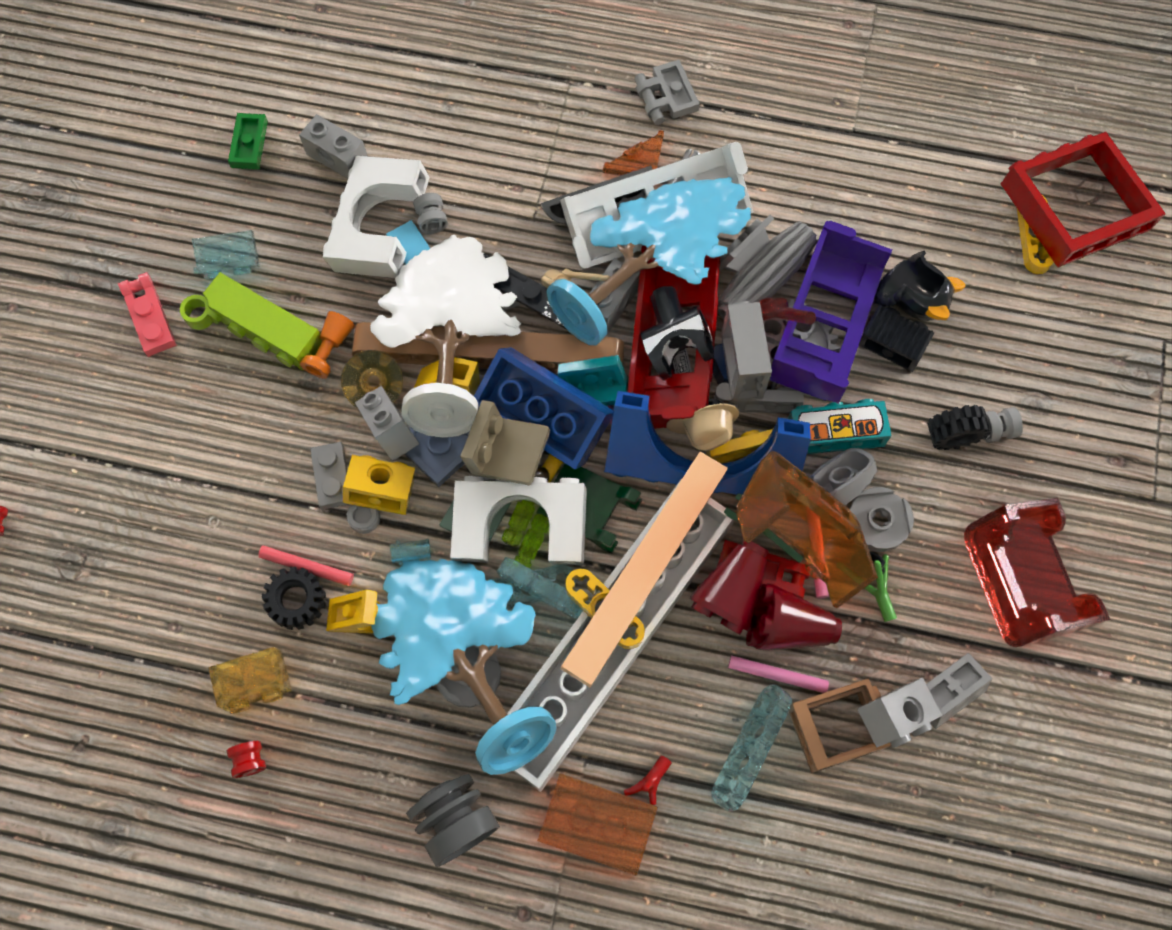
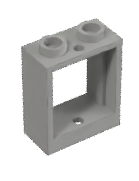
[721,301,772,402]

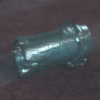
[390,539,431,566]

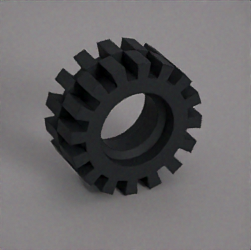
[927,405,991,450]
[262,567,326,630]

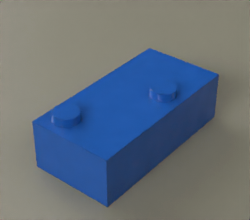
[474,347,614,469]

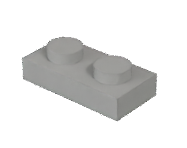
[310,442,349,510]

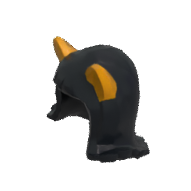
[874,250,966,321]

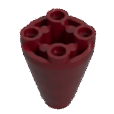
[689,538,769,635]
[746,583,842,651]

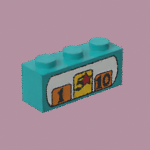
[788,399,892,454]

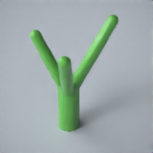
[838,554,897,622]

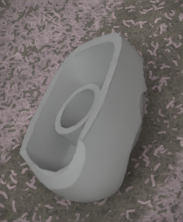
[811,448,877,512]

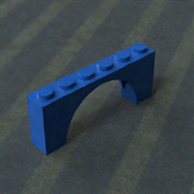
[604,391,811,504]

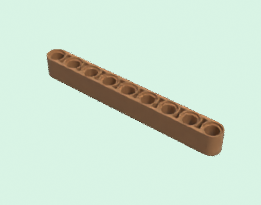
[352,322,624,373]

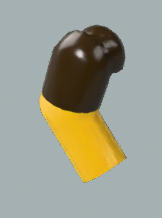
[534,454,563,483]

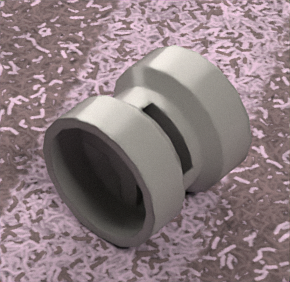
[413,193,448,234]
[984,407,1023,443]

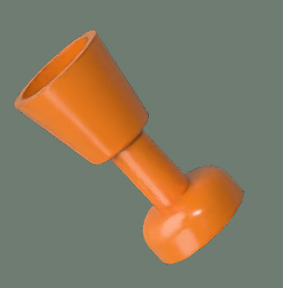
[300,311,355,379]

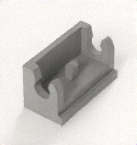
[926,653,993,729]

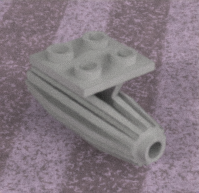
[717,215,818,320]

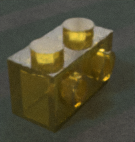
[208,646,292,714]

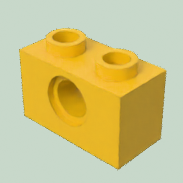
[343,454,415,515]

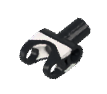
[641,286,714,380]

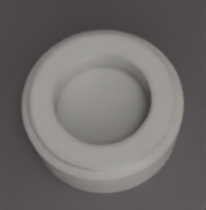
[347,505,380,534]

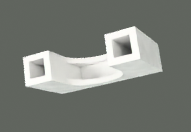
[323,156,430,278]
[450,476,587,565]

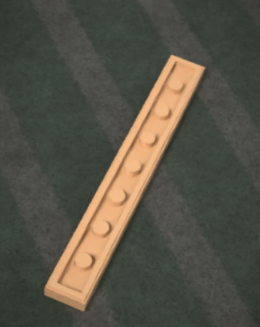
[561,452,728,688]

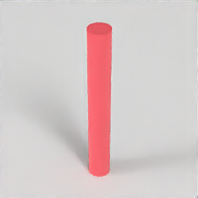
[258,545,354,586]

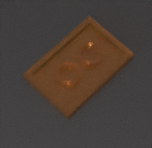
[537,773,658,876]

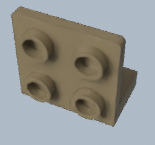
[460,400,550,486]

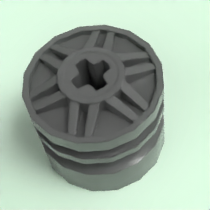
[406,774,500,867]

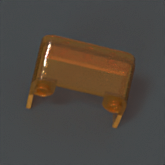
[736,451,878,609]

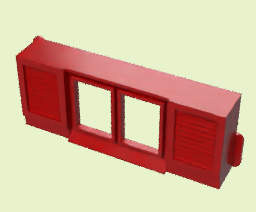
[627,245,720,429]

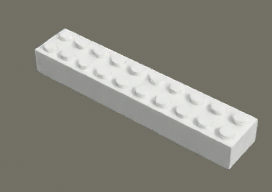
[507,479,734,792]

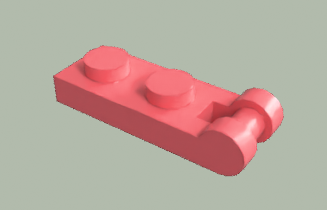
[118,272,177,357]

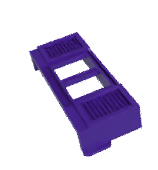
[770,221,893,404]

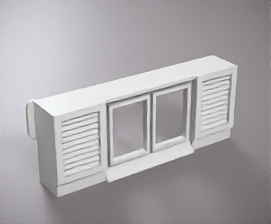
[560,142,754,269]

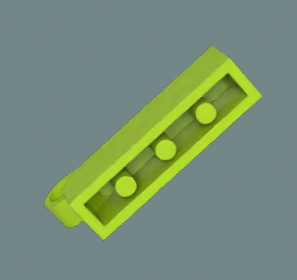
[180,272,322,370]

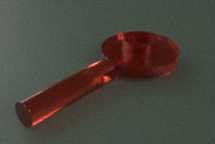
[758,298,816,325]

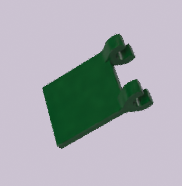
[536,464,642,554]
[724,493,804,563]

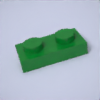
[228,113,268,170]

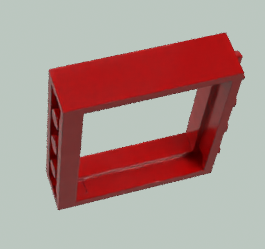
[1000,132,1166,268]

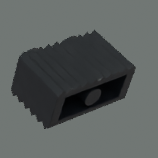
[859,305,934,372]

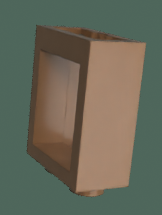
[787,678,892,774]

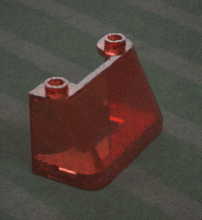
[964,497,1111,647]

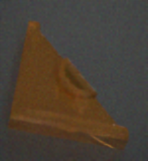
[603,130,664,176]

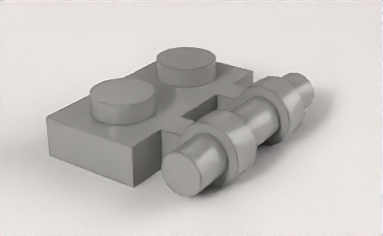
[634,60,700,125]

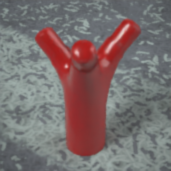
[624,755,672,806]

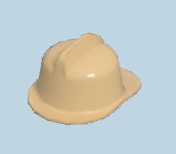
[667,404,739,451]

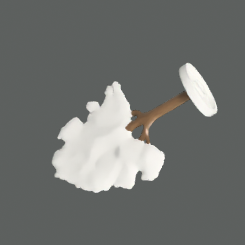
[370,235,521,438]

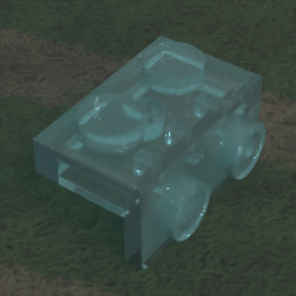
[192,230,260,280]

